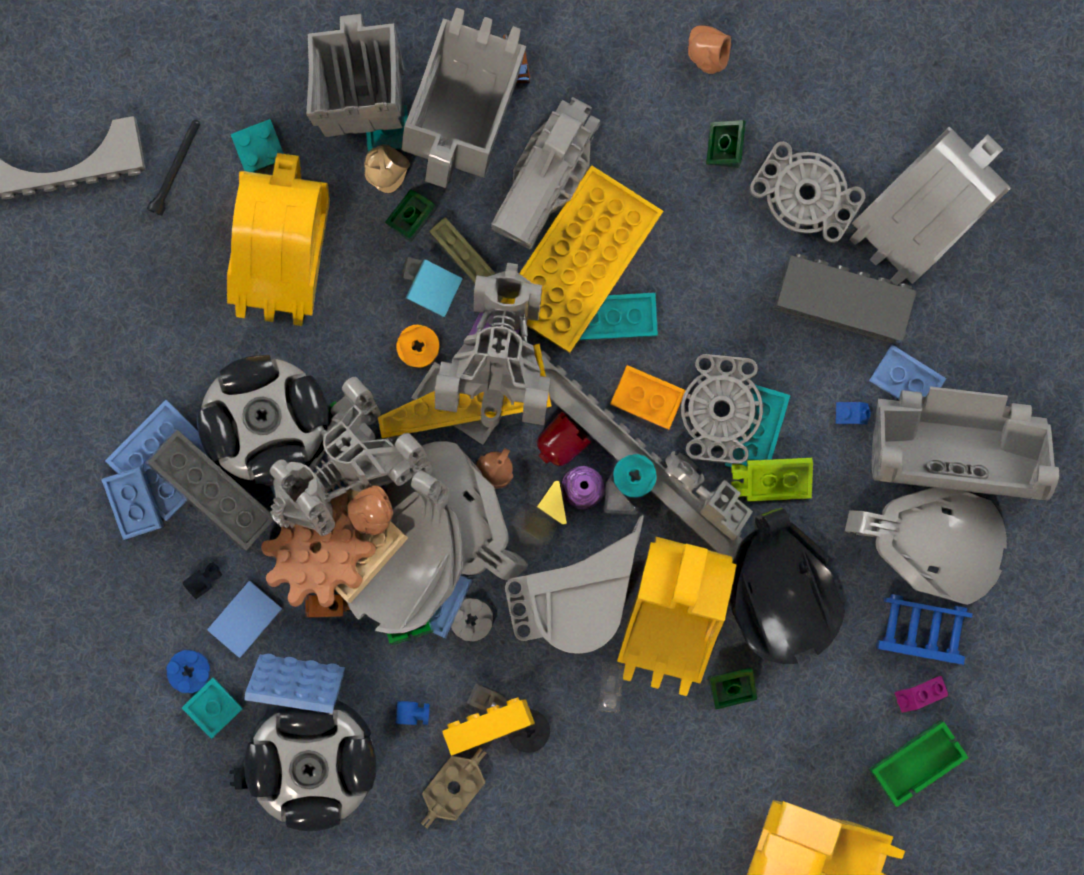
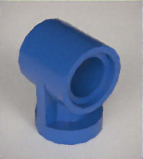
[396,701,430,725]

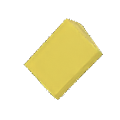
[537,481,567,525]

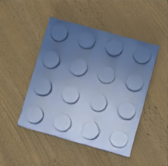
[105,400,209,521]
[245,654,345,713]

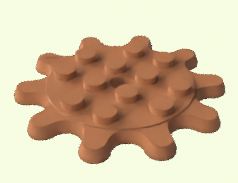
[261,493,376,607]

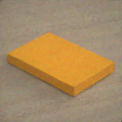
[610,365,686,430]

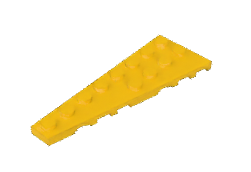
[378,343,552,438]

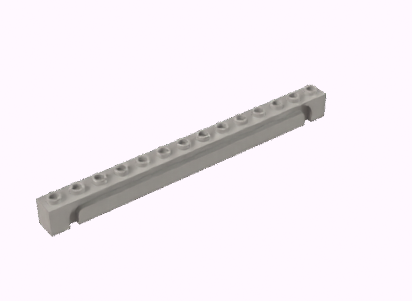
[541,350,743,561]

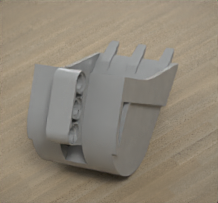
[402,8,526,188]
[306,14,405,137]
[849,126,1011,285]
[505,515,643,653]

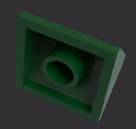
[706,120,746,168]
[384,189,437,242]
[708,667,757,709]

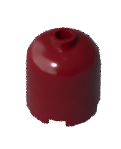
[536,412,591,466]

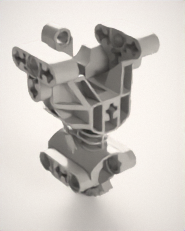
[435,263,551,427]
[270,377,433,536]

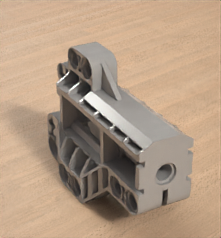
[491,97,601,250]

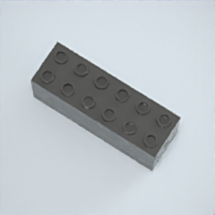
[773,254,917,345]
[145,430,274,550]

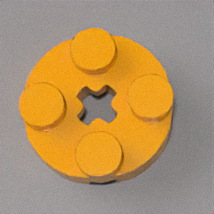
[396,324,440,368]

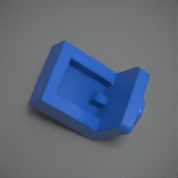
[836,402,871,425]

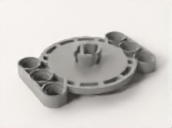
[750,141,865,243]
[681,354,763,464]

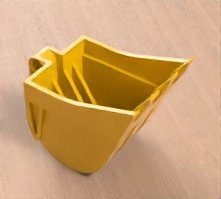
[227,153,330,326]
[617,537,736,696]
[747,800,905,875]

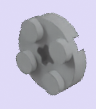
[665,451,704,491]
[451,598,493,641]

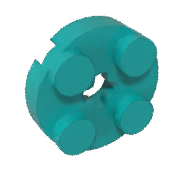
[613,454,657,497]

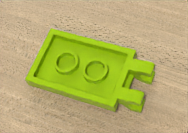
[731,458,813,501]

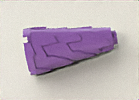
[561,466,604,509]

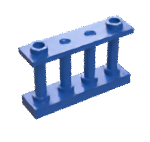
[876,594,973,665]

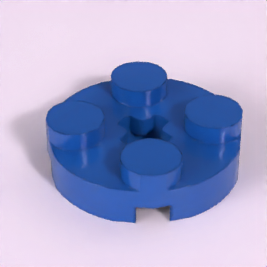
[166,650,210,693]

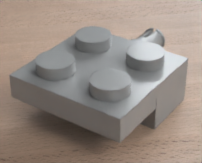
[696,480,753,540]

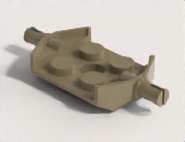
[421,748,487,829]

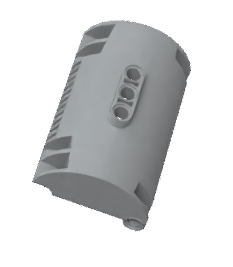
[872,387,1059,500]

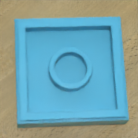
[406,259,463,317]

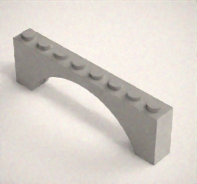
[0,116,146,199]

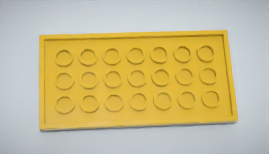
[500,165,663,354]

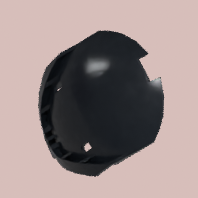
[729,508,845,664]

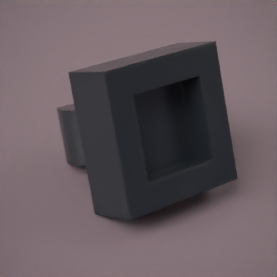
[229,766,248,790]

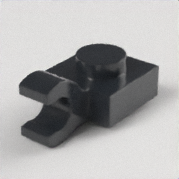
[182,562,222,600]

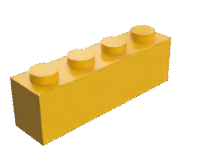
[442,697,535,756]

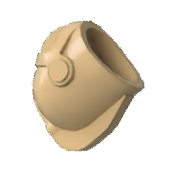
[364,144,410,193]

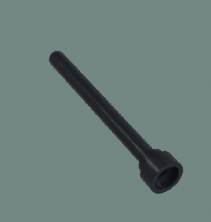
[147,120,200,216]

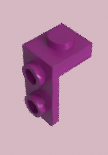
[894,676,948,713]

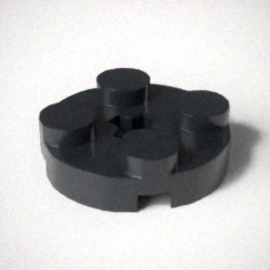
[507,709,550,753]

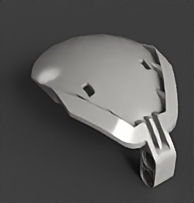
[386,442,528,582]
[347,470,463,634]
[845,487,1007,605]

